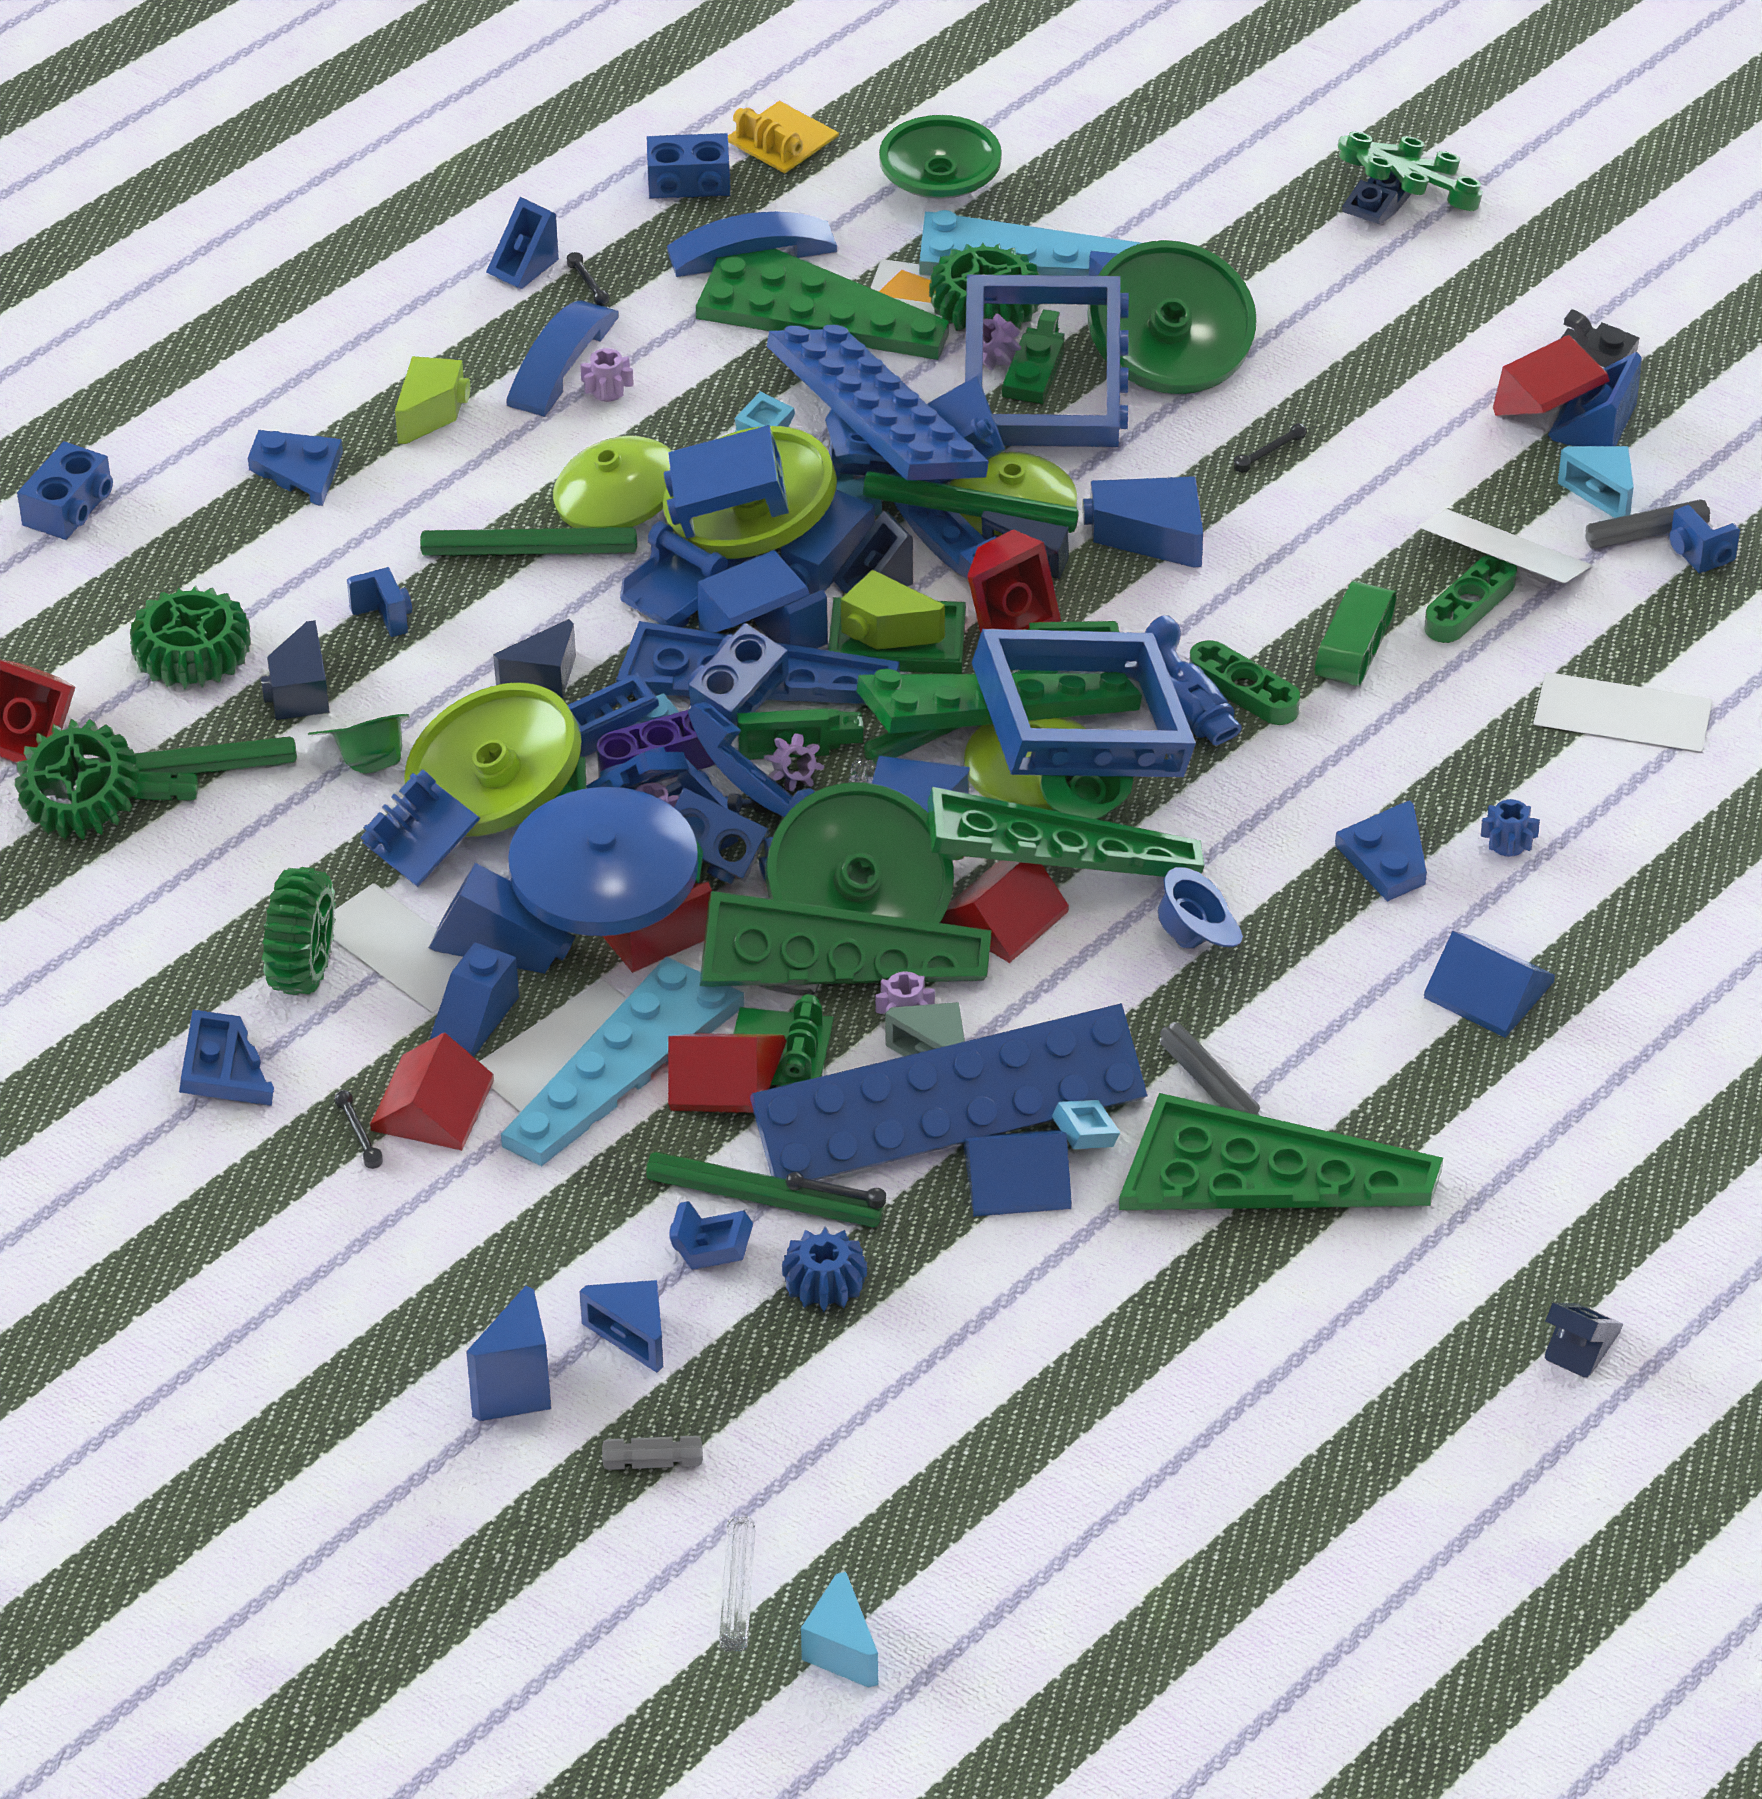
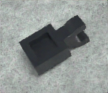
[1561,309,1640,367]

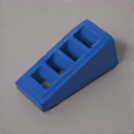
[567,673,659,757]

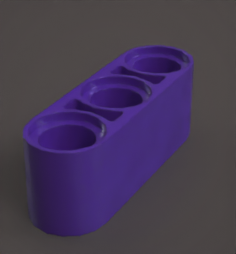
[597,709,718,780]

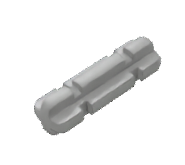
[602,1436,703,1470]

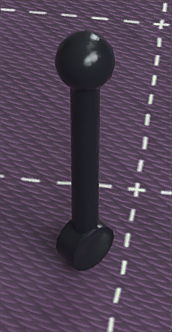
[567,252,610,306]
[1234,423,1307,473]
[727,794,768,813]
[334,1090,383,1169]
[785,1172,886,1209]

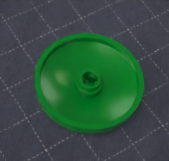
[1087,240,1257,394]
[765,782,954,923]

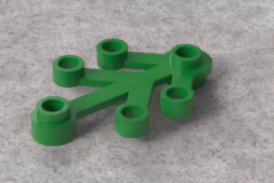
[1337,131,1483,211]

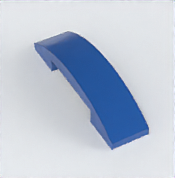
[667,211,837,277]
[506,300,619,417]
[889,471,997,579]
[688,702,815,817]

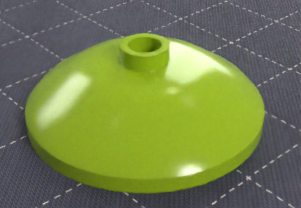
[553,436,671,528]
[949,452,1077,536]
[964,717,1086,810]

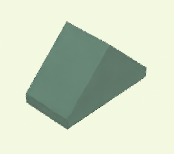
[885,1002,965,1056]

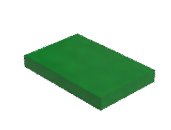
[828,597,966,674]

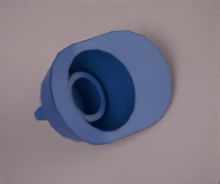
[1157,867,1243,949]

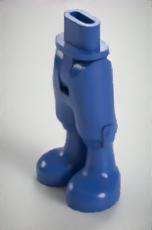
[1119,615,1242,745]

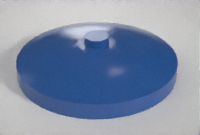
[508,787,698,936]

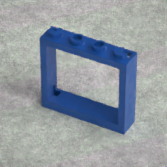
[965,275,1129,447]
[972,629,1196,777]

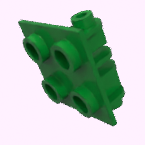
[733,994,834,1086]

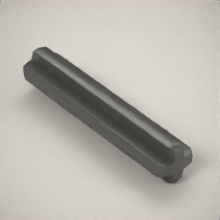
[1585,499,1711,549]
[1160,1022,1260,1116]

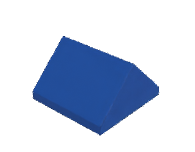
[1548,352,1642,446]
[697,550,810,633]
[1424,931,1555,1038]
[963,1130,1072,1217]
[466,1286,551,1421]

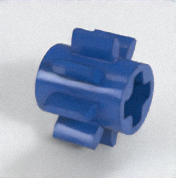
[1480,799,1540,857]

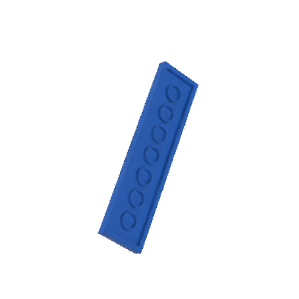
[767,325,989,481]
[750,1003,1148,1180]

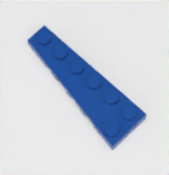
[616,621,900,704]

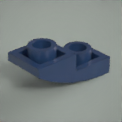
[1342,171,1411,224]

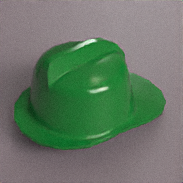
[308,714,410,774]
[1040,775,1133,819]

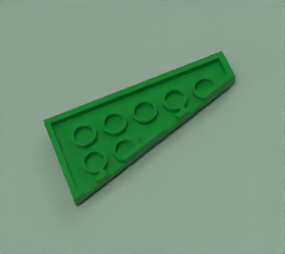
[696,248,949,360]
[1119,1093,1443,1210]

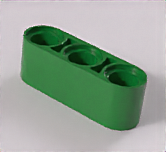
[1315,580,1397,687]

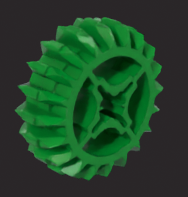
[929,242,1040,331]
[130,585,251,690]
[15,718,140,840]
[262,867,336,995]

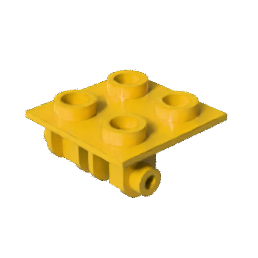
[728,100,839,174]

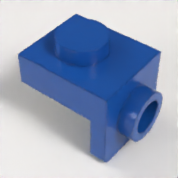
[1669,505,1740,574]
[347,567,412,637]
[669,1201,754,1270]

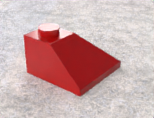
[967,529,1061,633]
[0,659,76,763]

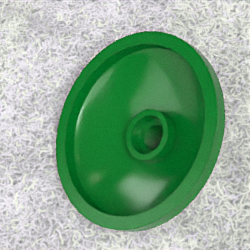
[879,115,1002,199]

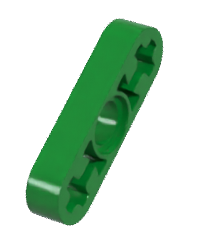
[1424,554,1517,643]
[1189,640,1300,725]

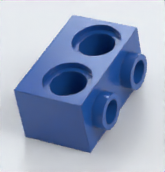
[646,133,731,199]
[17,441,113,540]
[688,623,789,726]
[674,788,770,885]

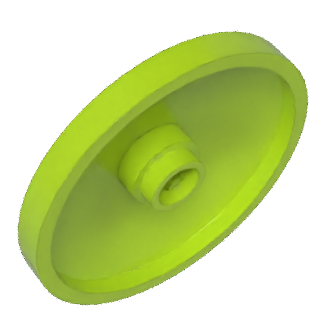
[663,426,837,559]
[404,683,581,837]

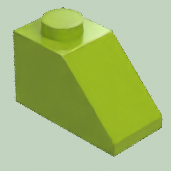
[395,356,470,444]
[841,570,945,650]

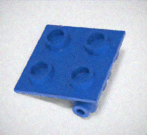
[927,376,1005,484]
[360,769,480,887]

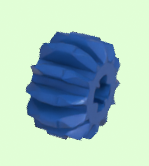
[782,1226,867,1312]

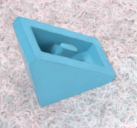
[1558,446,1634,518]
[801,1572,878,1688]

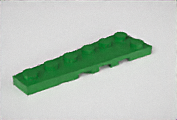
[856,669,1142,734]
[927,787,1205,877]
[699,891,991,987]

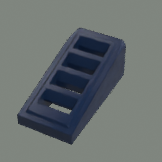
[981,511,1069,579]

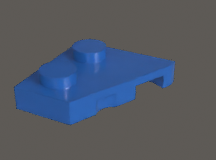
[248,430,343,506]
[586,747,689,790]
[1335,800,1427,902]
[179,1010,274,1106]

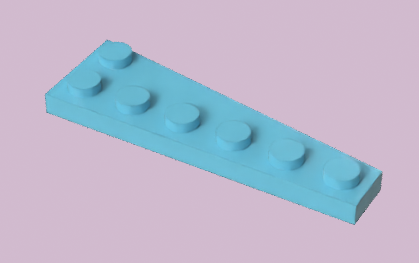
[919,210,1140,276]
[501,956,744,1166]

